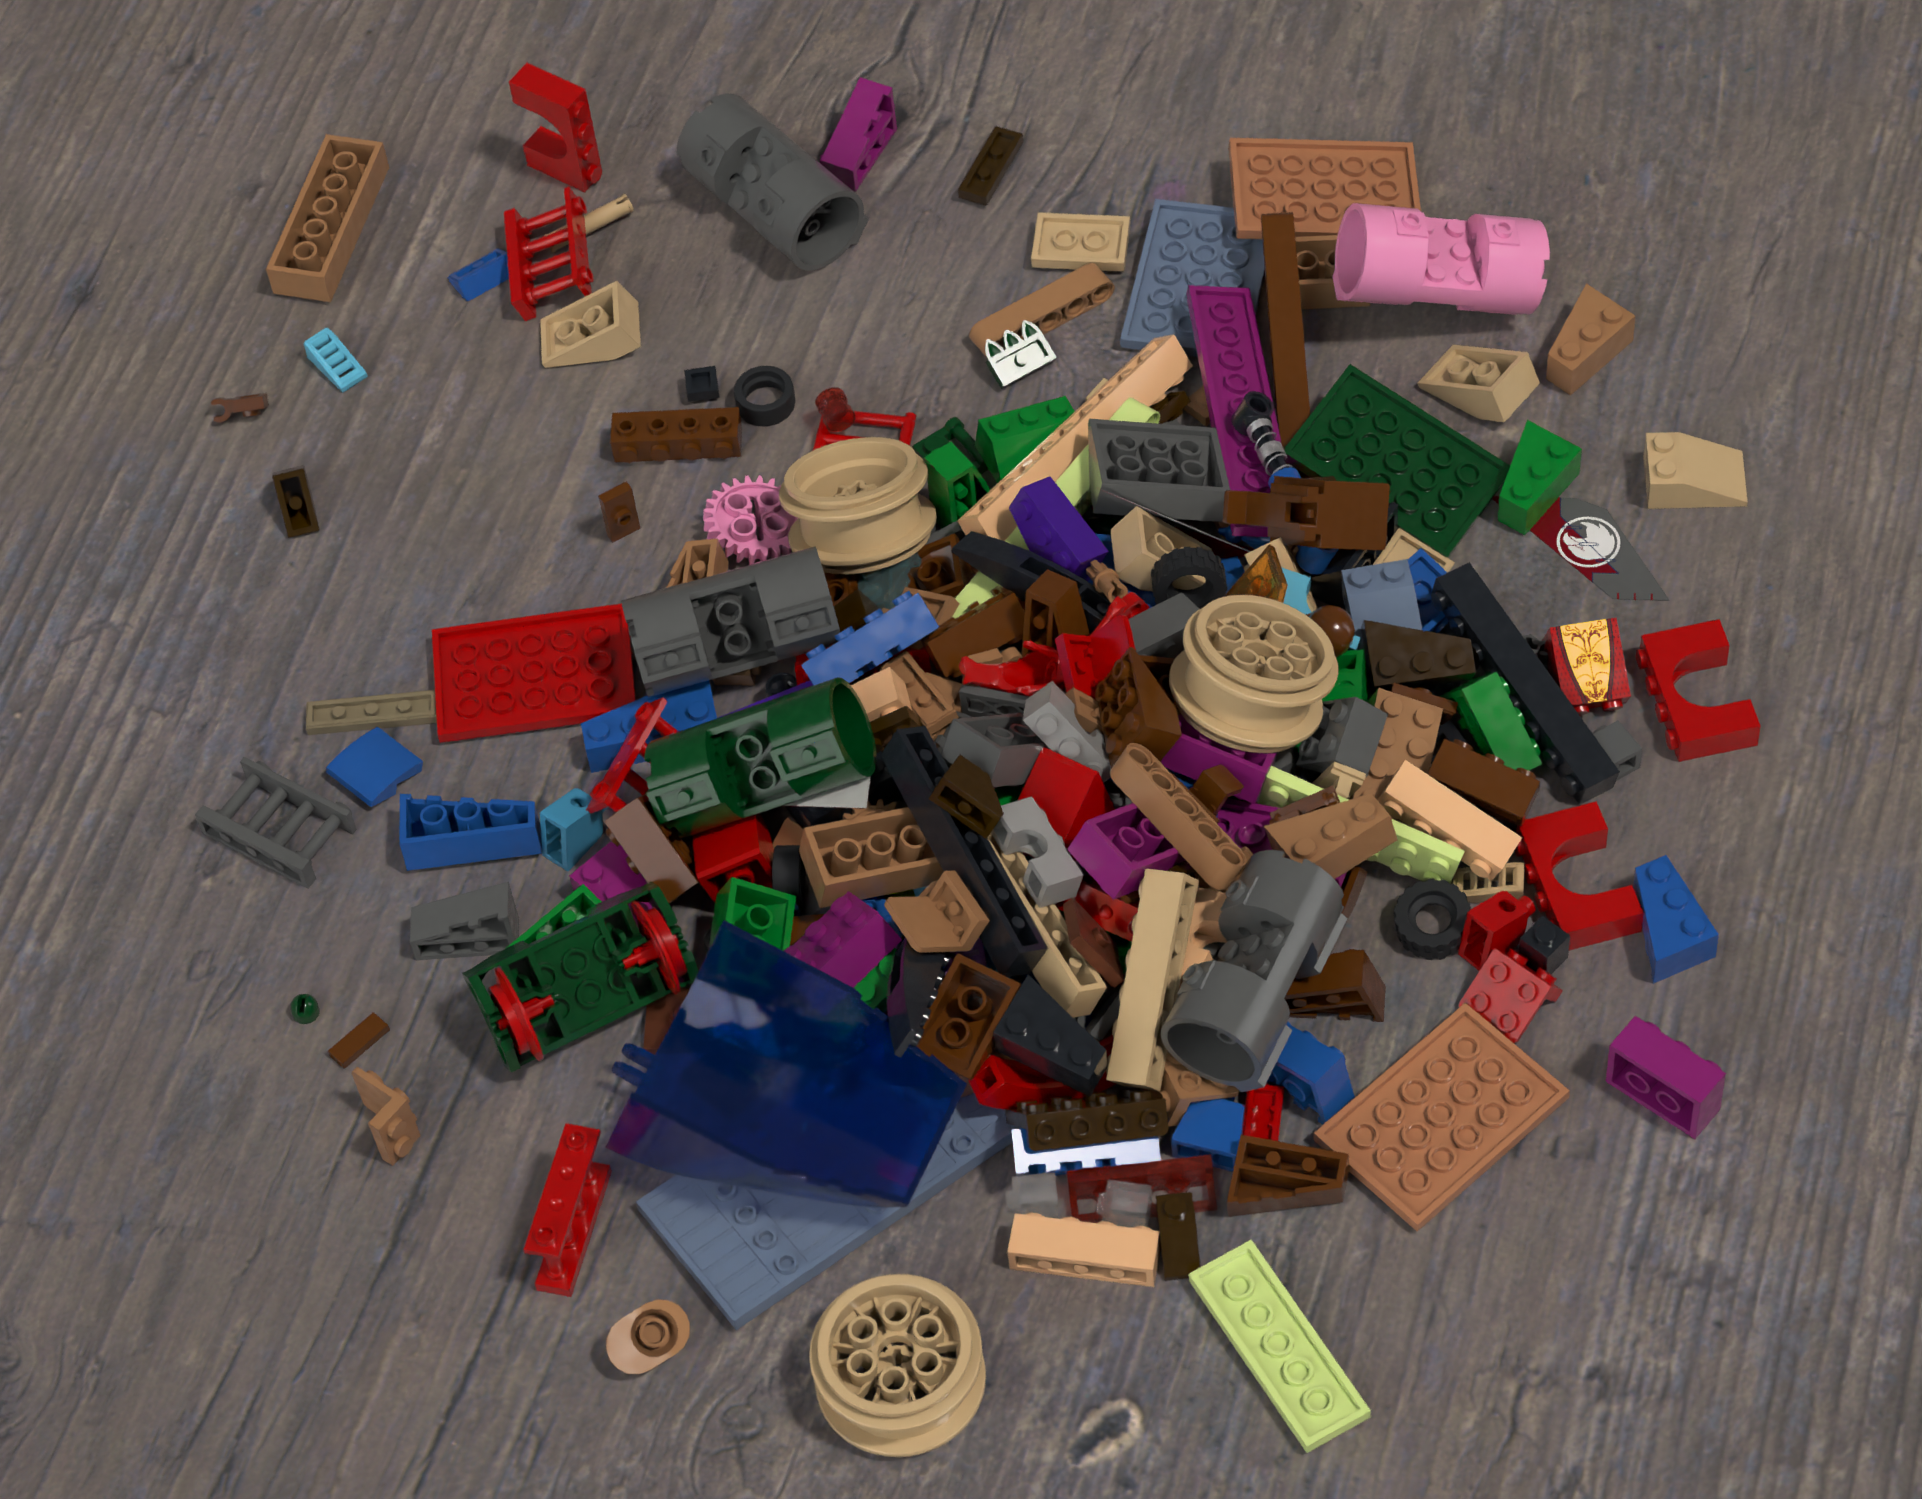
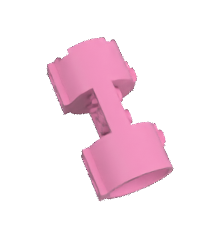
[1332,203,1550,315]

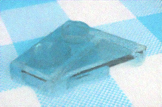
[858,552,922,610]

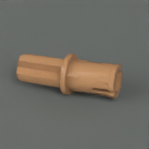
[1086,560,1128,603]

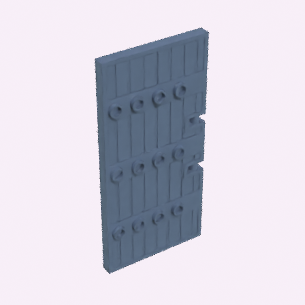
[636,1033,1019,1330]

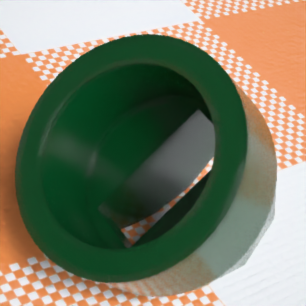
[290,994,320,1024]

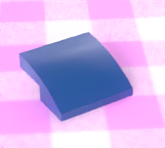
[326,727,423,807]

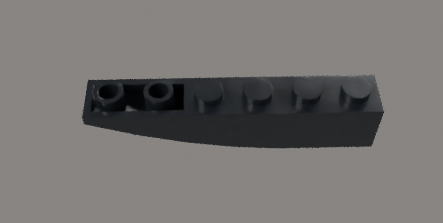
[951,531,1111,634]
[887,933,952,1058]

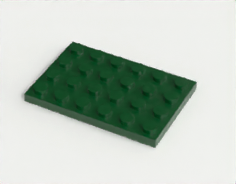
[1284,364,1510,558]

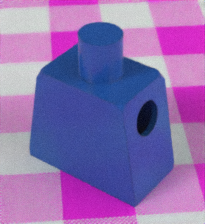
[1171,1097,1245,1172]

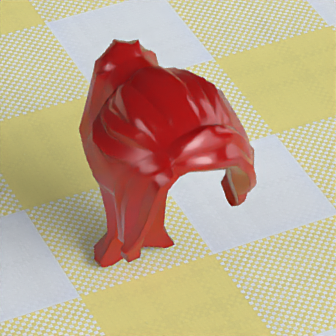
[958,640,1065,697]

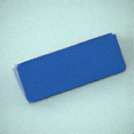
[447,248,509,301]

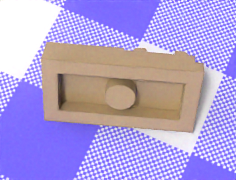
[1312,761,1366,800]

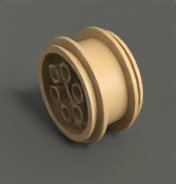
[779,437,937,574]
[1169,595,1338,753]
[810,1274,986,1457]

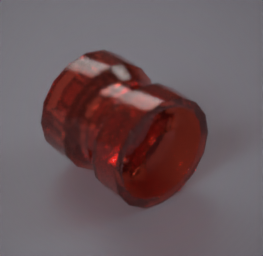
[815,387,856,432]

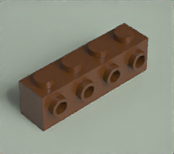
[610,407,742,463]

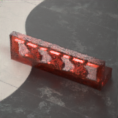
[1067,1155,1217,1223]

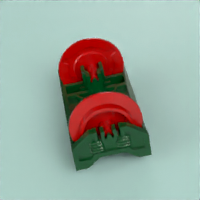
[462,882,701,1073]

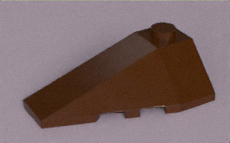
[861,533,974,610]

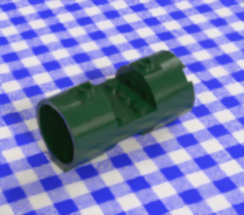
[644,677,876,838]

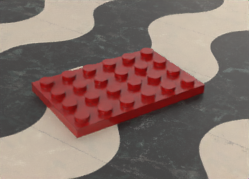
[432,603,636,743]

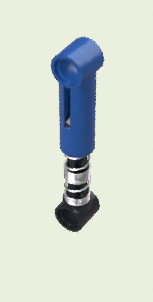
[1231,391,1339,575]

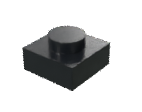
[684,366,720,402]

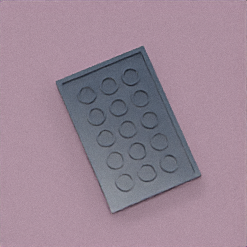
[1120,199,1265,357]

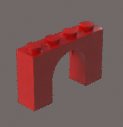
[509,62,603,192]
[1636,619,1761,762]
[1514,801,1644,951]

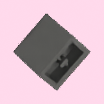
[1296,697,1388,777]

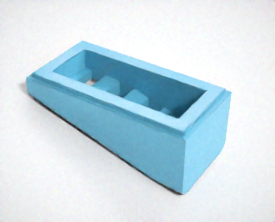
[304,328,368,393]

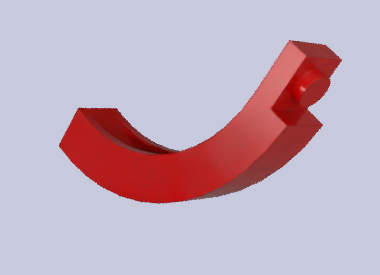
[968,1034,1116,1109]

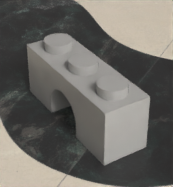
[1023,681,1111,783]
[991,796,1083,908]

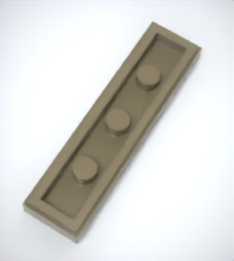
[306,690,437,735]

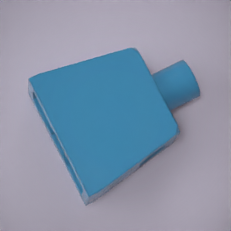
[540,788,609,871]

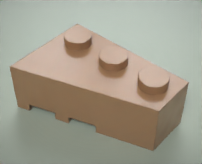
[1546,283,1636,396]
[666,538,728,588]

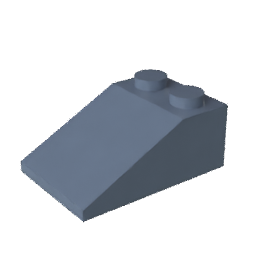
[1341,559,1422,654]

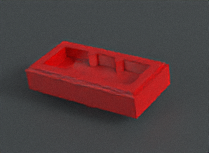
[1242,1085,1284,1141]

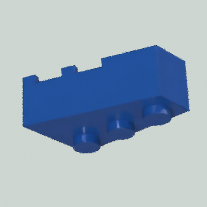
[1633,855,1719,984]

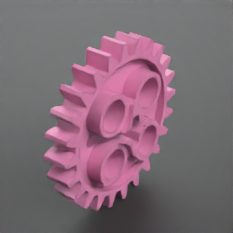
[703,475,798,565]

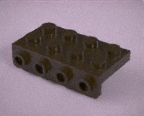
[1005,1088,1168,1151]

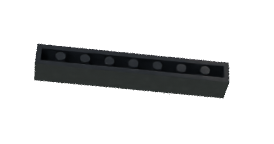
[1431,562,1620,805]
[880,726,1048,977]

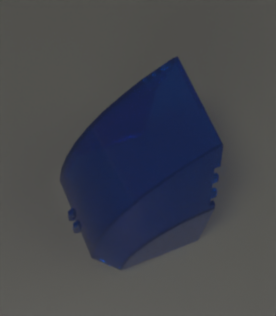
[605,920,967,1207]

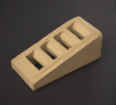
[1453,862,1524,903]

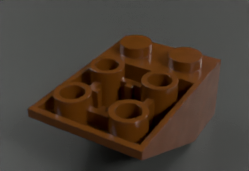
[1095,647,1182,768]

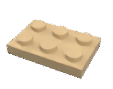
[1031,213,1130,272]

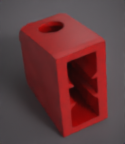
[1458,891,1536,971]

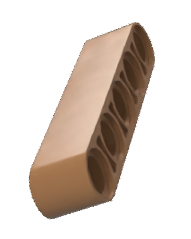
[969,263,1115,358]
[1110,743,1247,890]

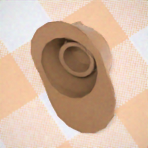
[606,1299,690,1374]

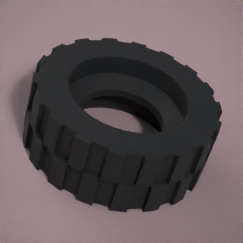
[1151,546,1227,609]
[1394,879,1471,960]

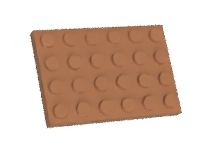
[1228,138,1421,239]
[1314,1003,1570,1232]

